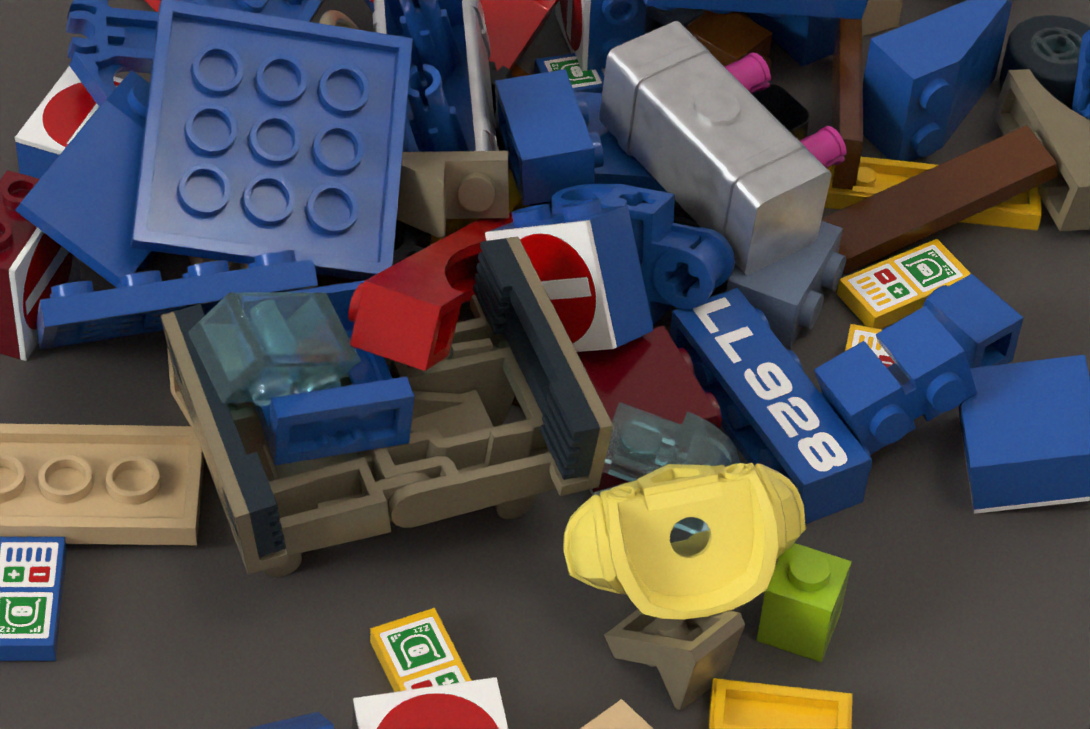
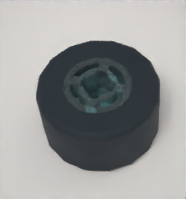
[1000,15,1090,110]

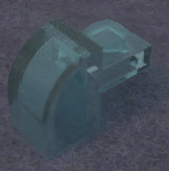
[603,403,739,534]

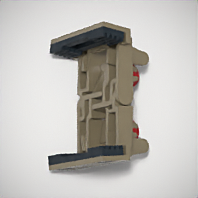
[160,236,613,577]

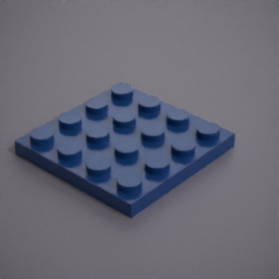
[130,0,413,281]
[36,250,318,350]

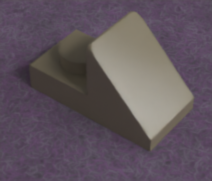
[396,151,509,237]
[604,609,745,711]

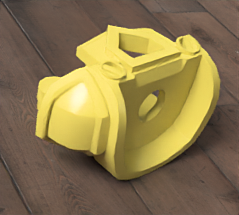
[563,462,806,620]

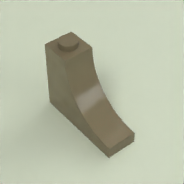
[992,69,1090,231]

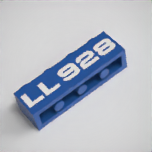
[670,288,872,524]

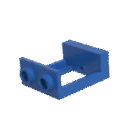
[235,280,415,465]

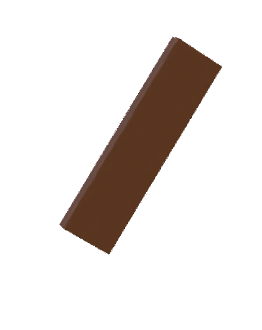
[832,18,863,190]
[821,125,1058,274]

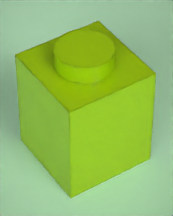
[756,543,852,663]

